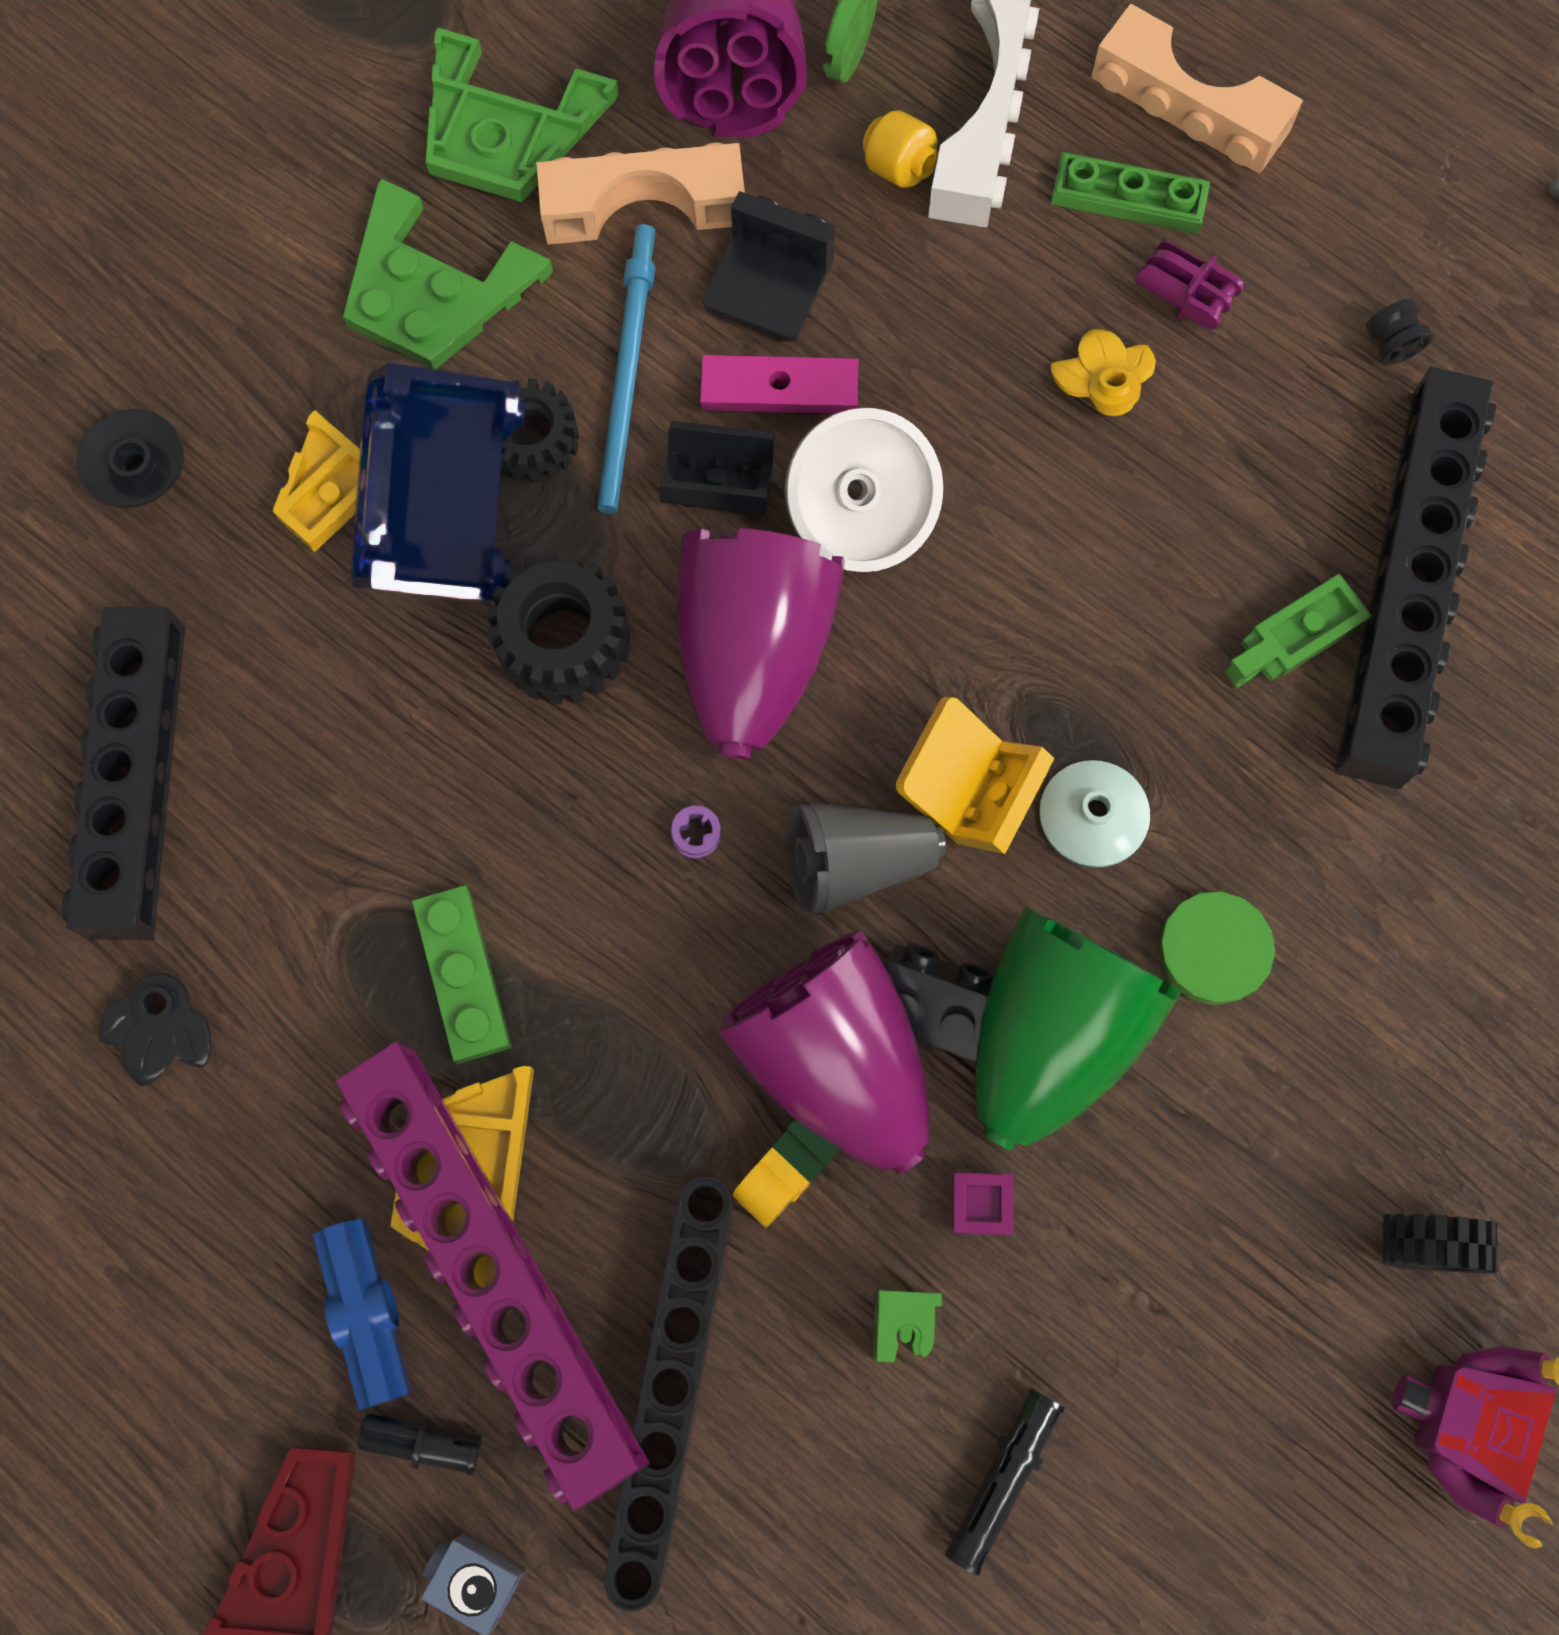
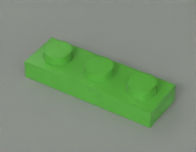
[412,885,512,1065]

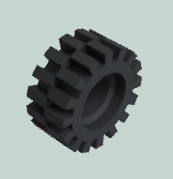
[480,378,579,483]
[1383,1213,1498,1274]

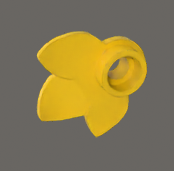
[1050,329,1156,416]

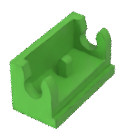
[872,1290,942,1363]

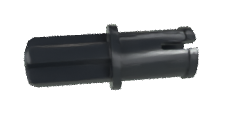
[357,1414,482,1476]

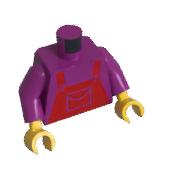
[1392,1346,1559,1549]

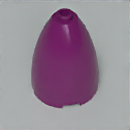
[654,0,807,137]
[677,528,845,760]
[717,930,929,1174]

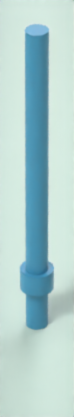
[597,224,656,514]

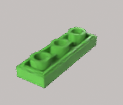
[1050,152,1211,234]

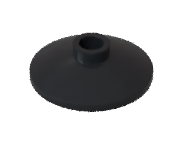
[77,409,184,508]

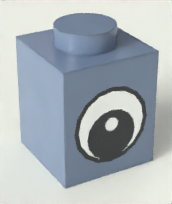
[421,1533,527,1635]

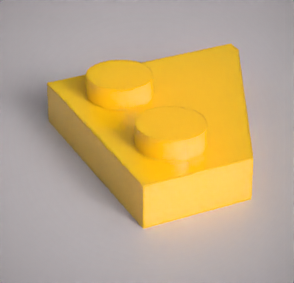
[273,410,390,553]

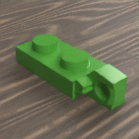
[1224,574,1372,689]

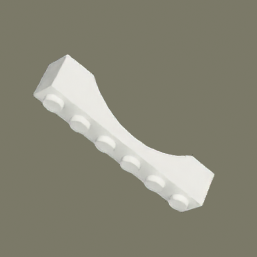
[928,0,1039,228]

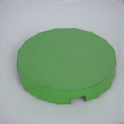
[823,0,878,83]
[1158,891,1275,1005]

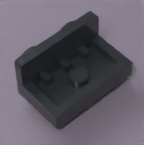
[660,421,775,514]
[886,944,993,1061]

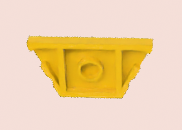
[390,1066,534,1289]

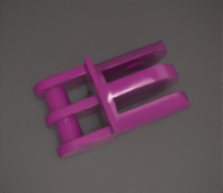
[1135,238,1244,330]

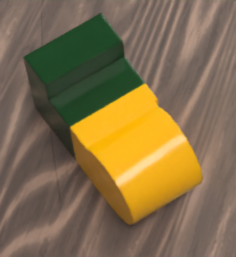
[732,1120,840,1229]

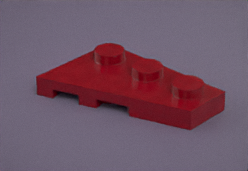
[203,1446,356,1635]

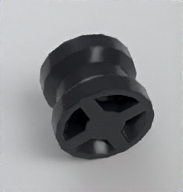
[1366,299,1433,365]

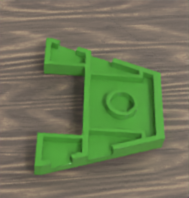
[426,28,619,202]
[343,179,553,370]

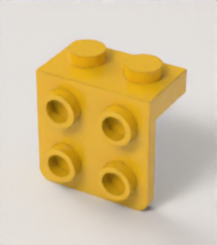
[896,697,1054,854]

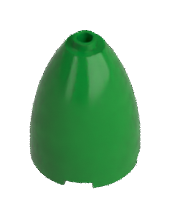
[975,905,1182,1151]

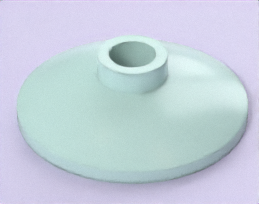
[1039,760,1150,868]

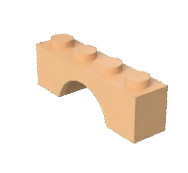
[1091,3,1303,174]
[536,143,745,245]

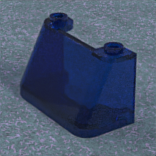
[351,363,525,602]

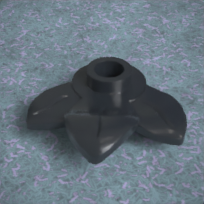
[99,973,211,1086]

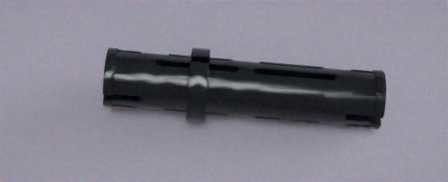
[944,1388,1066,1576]

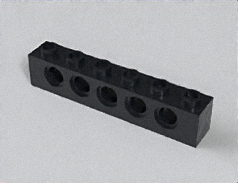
[62,607,185,940]

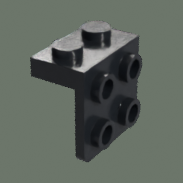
[703,191,835,342]

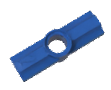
[312,1218,412,1411]

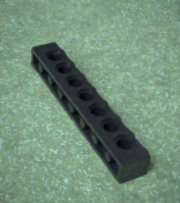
[1335,366,1496,789]

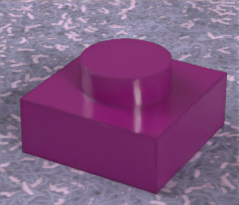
[952,1173,1013,1236]

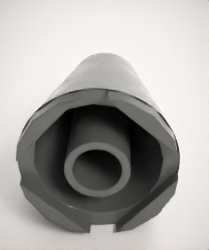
[785,802,946,915]

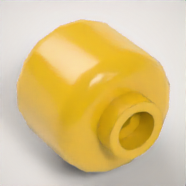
[863,110,938,188]

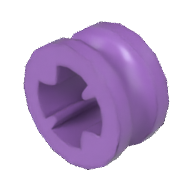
[671,805,721,859]

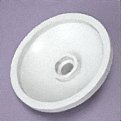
[785,408,943,572]

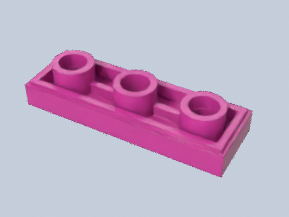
[700,355,859,414]

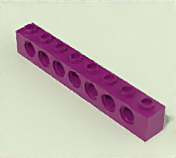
[336,1042,650,1511]

